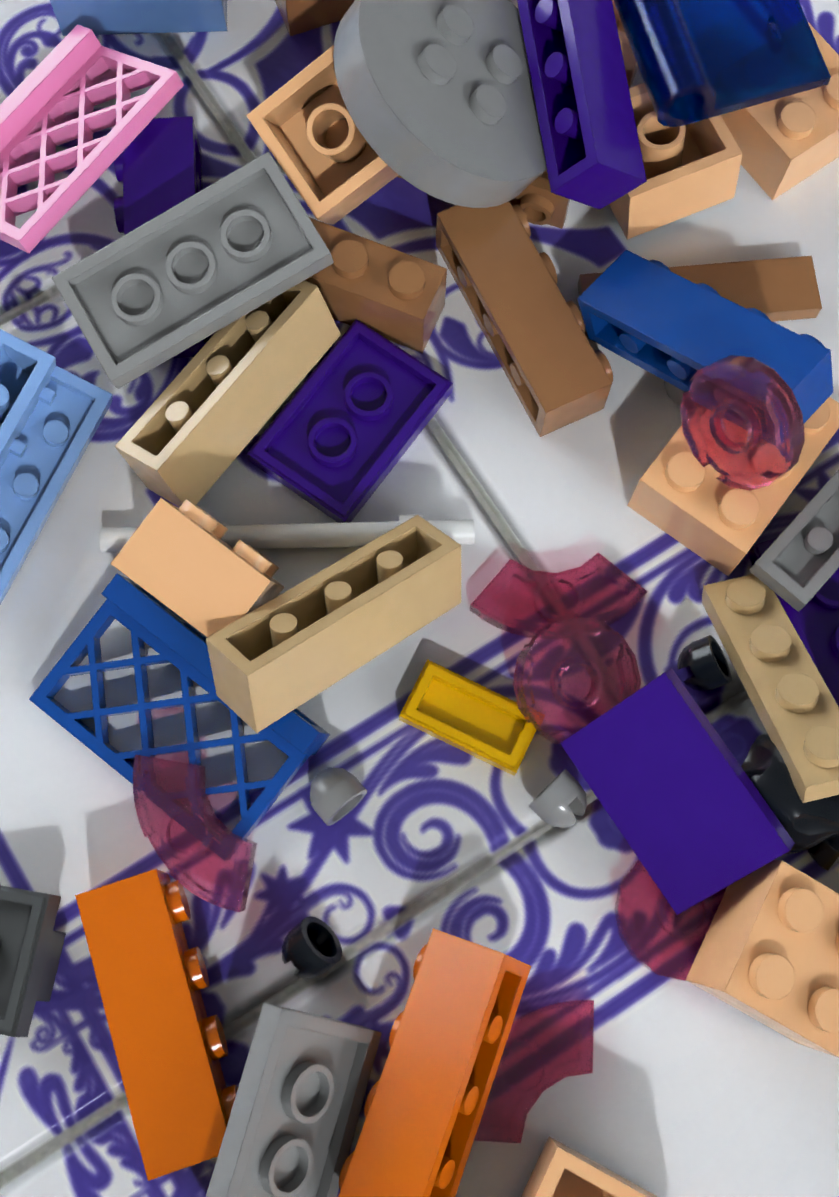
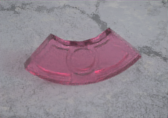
[470,552,648,639]
[133,755,257,912]
[474,1000,594,1143]

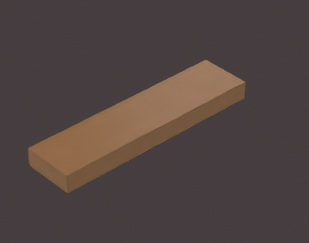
[577,256,822,337]

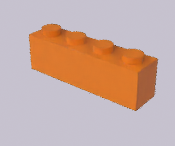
[75,869,238,1181]
[338,928,531,1197]

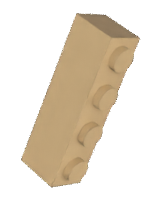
[115,280,341,507]
[206,515,461,733]

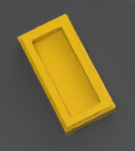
[399,659,543,776]

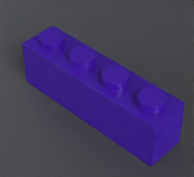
[517,0,647,210]
[114,116,208,358]

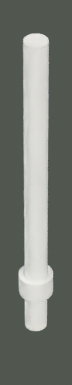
[99,514,475,553]

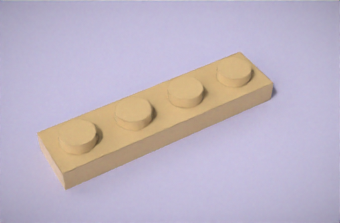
[702,574,839,803]

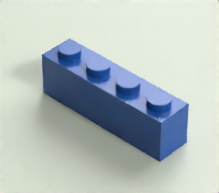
[577,250,833,446]

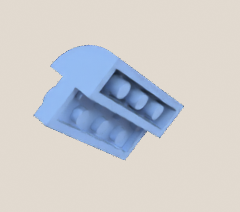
[0,329,113,605]

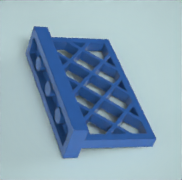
[29,573,330,860]

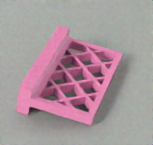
[0,24,184,253]

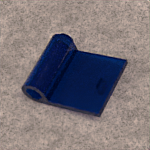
[614,0,831,127]

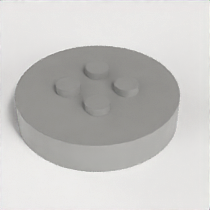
[333,0,547,208]

